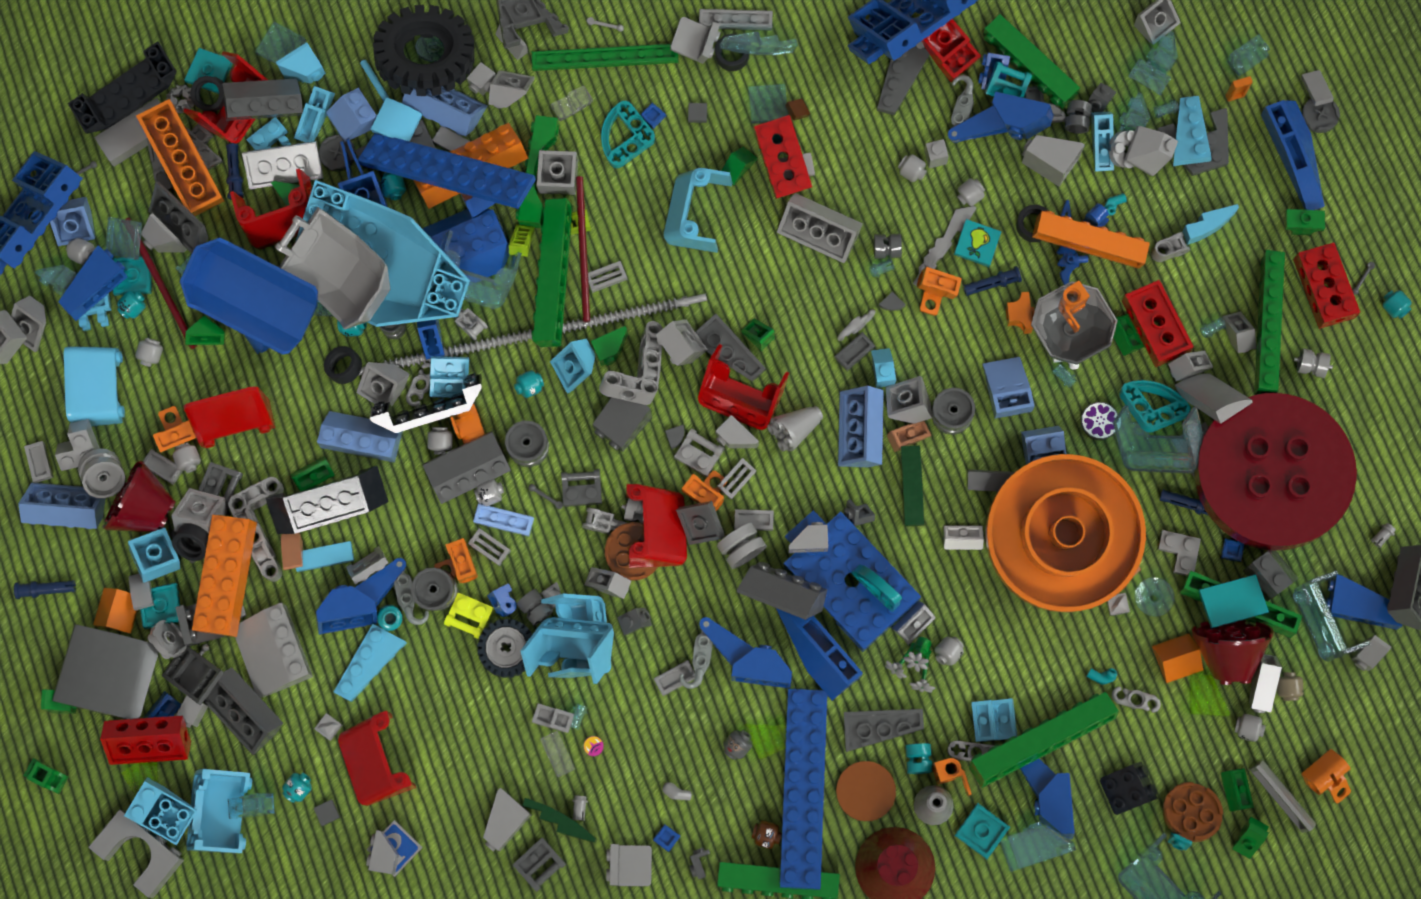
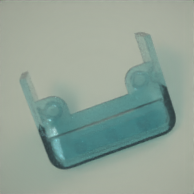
[440,230,522,309]
[1113,405,1203,473]
[1293,570,1370,662]
[1000,822,1076,872]
[1118,833,1222,899]

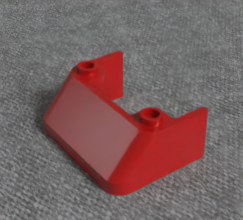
[183,51,268,144]
[230,168,312,249]
[698,344,789,430]

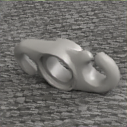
[837,309,876,341]
[406,363,430,406]
[1112,686,1161,713]

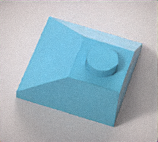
[276,42,326,83]
[550,339,595,393]

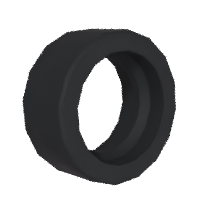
[715,34,750,71]
[190,76,224,112]
[1016,205,1049,242]
[324,346,362,384]
[172,524,209,561]

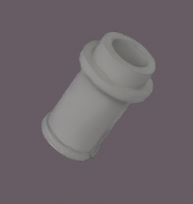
[1371,523,1396,548]
[572,796,588,821]

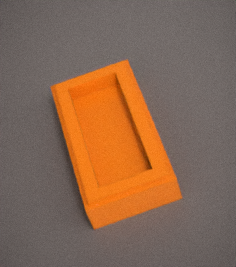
[1225,76,1253,101]

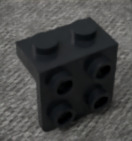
[1100,762,1158,815]

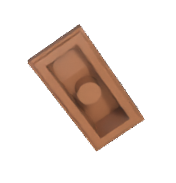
[887,421,931,452]
[281,532,303,570]

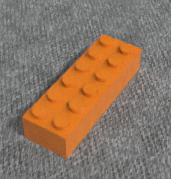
[136,99,225,216]
[413,123,528,209]
[192,514,257,637]

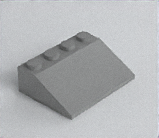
[235,602,313,698]

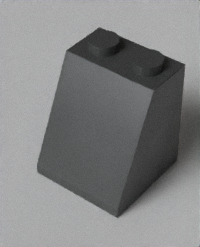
[592,397,652,452]
[1243,550,1298,602]

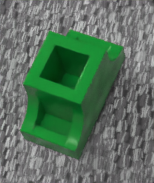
[1285,209,1325,236]
[23,758,69,794]
[1232,817,1269,859]

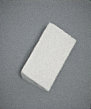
[944,526,984,550]

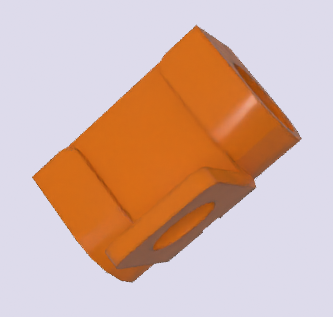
[917,267,962,316]
[1058,281,1090,333]
[450,404,485,445]
[153,406,196,452]
[681,470,728,511]
[434,538,478,583]
[1301,749,1351,804]
[932,758,972,797]

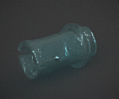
[1154,100,1179,118]
[869,258,895,278]
[1200,317,1226,338]
[1053,364,1077,388]
[571,703,587,730]

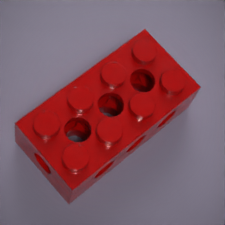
[753,115,812,199]
[1293,242,1360,329]
[1122,280,1194,368]
[100,715,191,765]

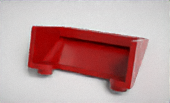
[183,386,276,448]
[626,484,687,568]
[338,710,416,806]

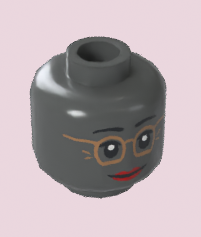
[723,730,753,760]

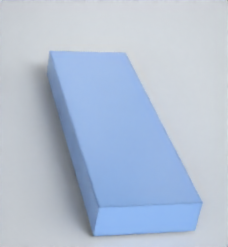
[473,503,534,536]

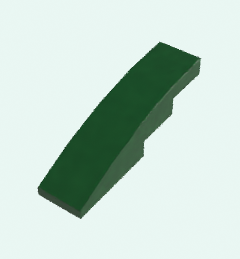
[901,445,924,526]
[522,798,597,843]

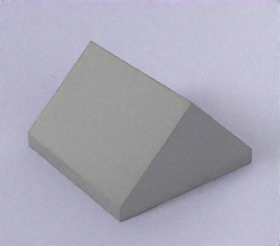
[1134,0,1181,45]

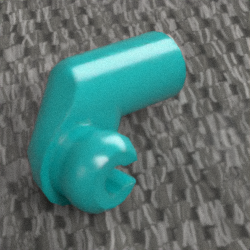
[1104,193,1127,216]
[1086,668,1117,685]

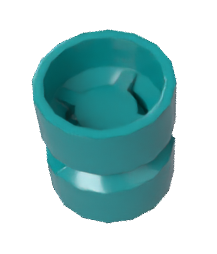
[905,743,933,774]

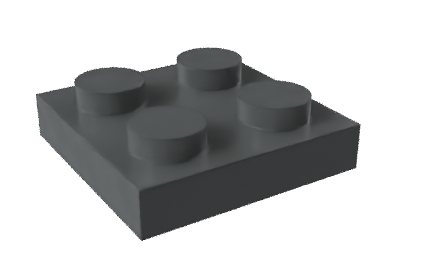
[676,501,725,545]

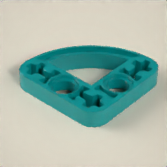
[601,101,655,168]
[1119,380,1190,433]
[852,564,902,612]

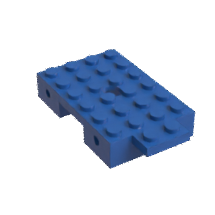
[847,0,978,64]
[0,151,83,275]
[784,510,921,652]

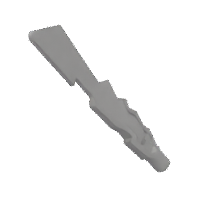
[913,206,976,286]

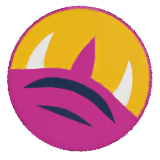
[584,736,604,757]

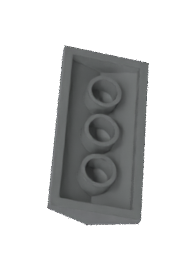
[148,181,208,253]

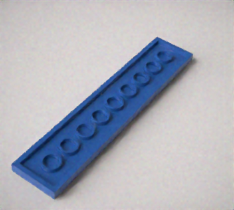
[358,133,536,209]
[780,689,827,890]

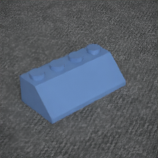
[402,86,487,136]
[838,386,883,467]
[317,411,403,463]
[18,483,106,529]

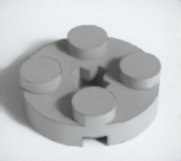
[1109,131,1135,168]
[148,620,187,659]

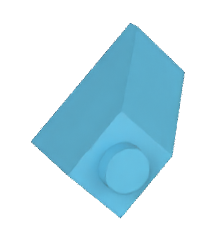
[871,348,896,388]

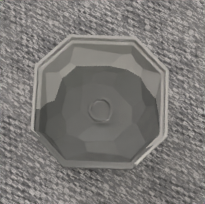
[1031,281,1118,365]

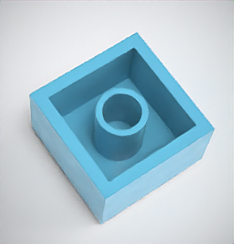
[128,528,180,583]

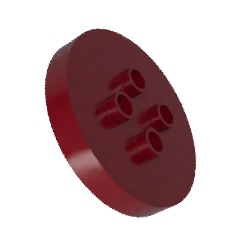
[1194,393,1357,551]

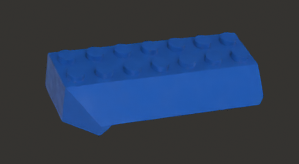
[422,209,509,285]
[180,238,318,355]

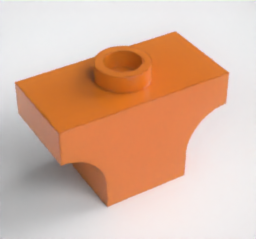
[1005,292,1035,334]

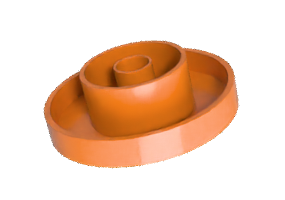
[985,454,1146,612]

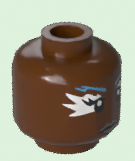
[751,820,782,849]

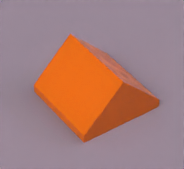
[93,588,138,634]
[1152,634,1203,683]

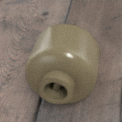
[1277,672,1304,701]

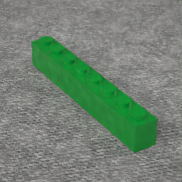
[532,198,573,347]
[1254,250,1285,395]
[969,692,1119,788]

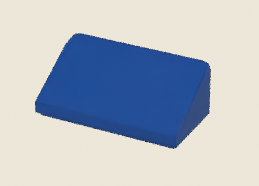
[143,691,182,718]

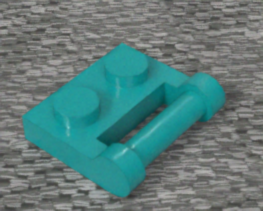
[984,61,1032,98]

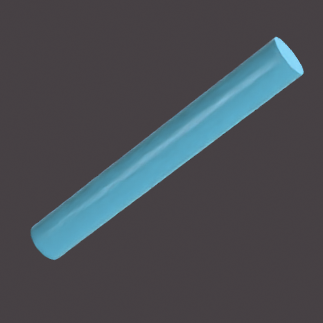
[360,59,390,102]

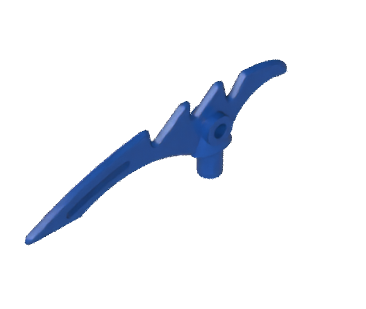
[1057,200,1088,285]

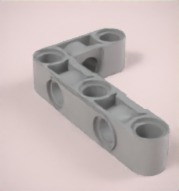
[599,321,662,405]
[228,477,284,582]

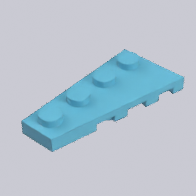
[1173,96,1211,166]
[334,624,407,702]

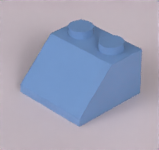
[326,88,377,143]
[50,197,95,246]

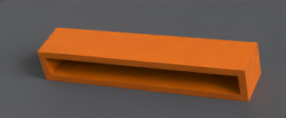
[1032,211,1150,269]

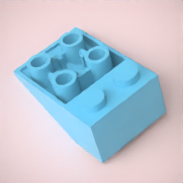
[124,777,197,845]

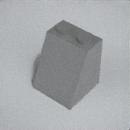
[1022,135,1085,187]

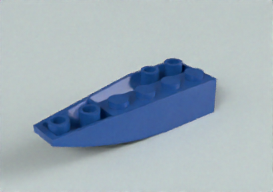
[1261,100,1325,210]
[776,608,863,701]

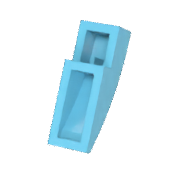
[294,86,335,142]
[1182,204,1239,245]

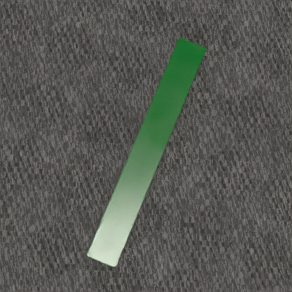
[531,44,679,71]

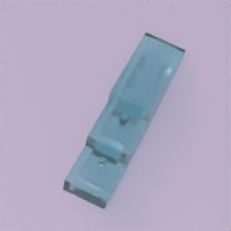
[719,31,798,55]

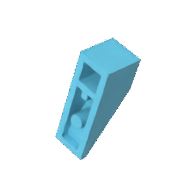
[1091,112,1114,171]

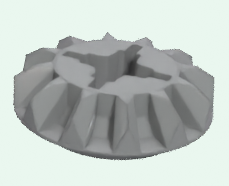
[166,84,194,113]

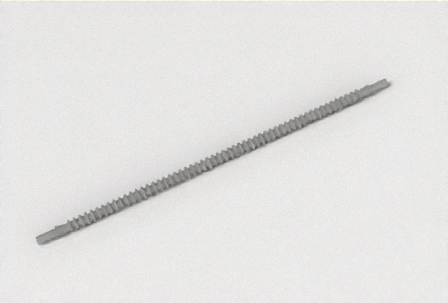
[358,293,707,376]

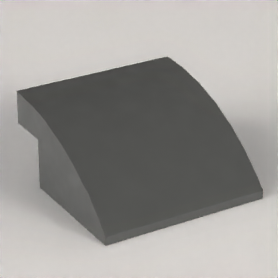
[52,624,159,719]

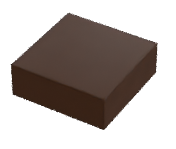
[785,98,810,121]

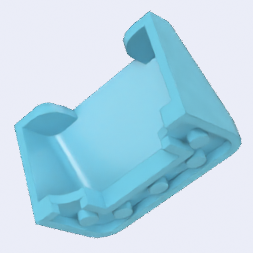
[64,347,125,426]
[186,769,252,853]

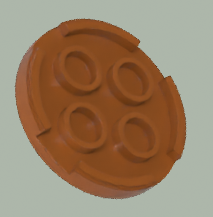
[605,522,658,580]
[836,761,896,821]
[1162,782,1223,842]

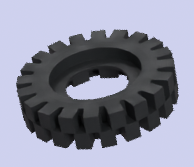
[373,5,475,96]

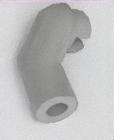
[662,782,692,800]

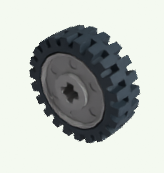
[477,619,533,678]

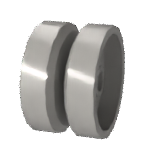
[78,449,126,498]
[717,523,767,569]

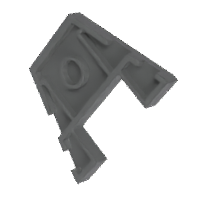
[496,0,569,49]
[1157,108,1229,176]
[147,126,223,191]

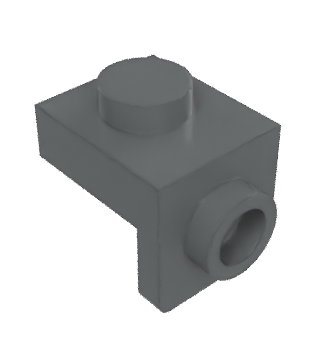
[1088,83,1116,112]
[844,500,875,526]
[617,608,652,635]
[689,848,710,880]

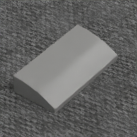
[94,98,160,167]
[1175,373,1253,423]
[1249,759,1316,833]

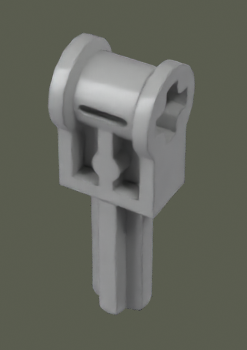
[455,308,488,341]
[582,508,627,534]

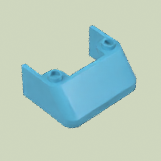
[664,168,732,253]
[541,593,611,678]
[520,617,614,684]

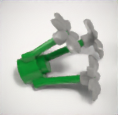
[885,637,935,693]

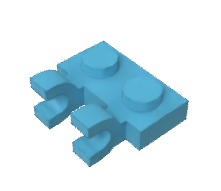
[246,117,291,150]
[79,293,112,331]

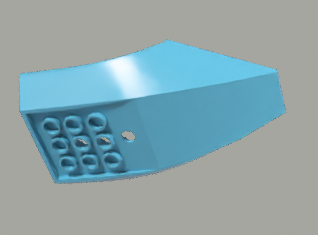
[296,180,470,327]

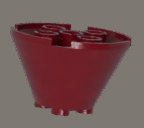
[102,459,176,532]
[1192,620,1273,685]
[855,827,935,899]

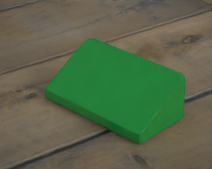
[1113,314,1144,356]
[291,456,335,491]
[1221,768,1254,812]

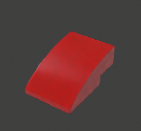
[921,19,981,83]

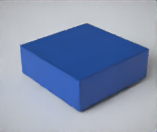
[640,102,666,129]
[1221,538,1244,562]
[653,824,681,852]

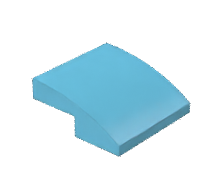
[371,97,422,141]
[430,356,469,398]
[972,698,1017,742]

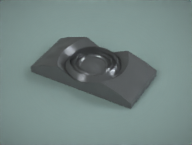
[162,645,224,706]

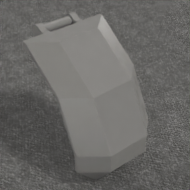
[275,207,391,329]

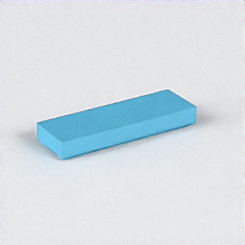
[296,541,355,572]

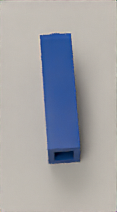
[58,245,127,321]
[1325,574,1402,630]

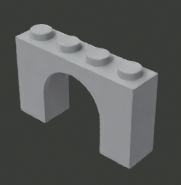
[88,810,184,898]

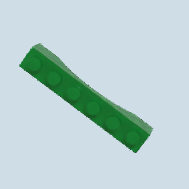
[516,115,560,229]

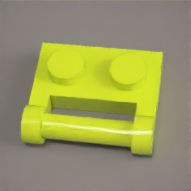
[444,593,494,640]

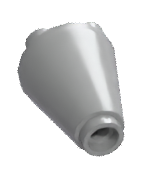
[767,406,823,452]
[914,785,954,825]

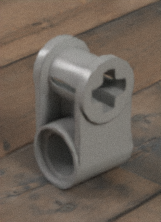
[1151,232,1190,262]

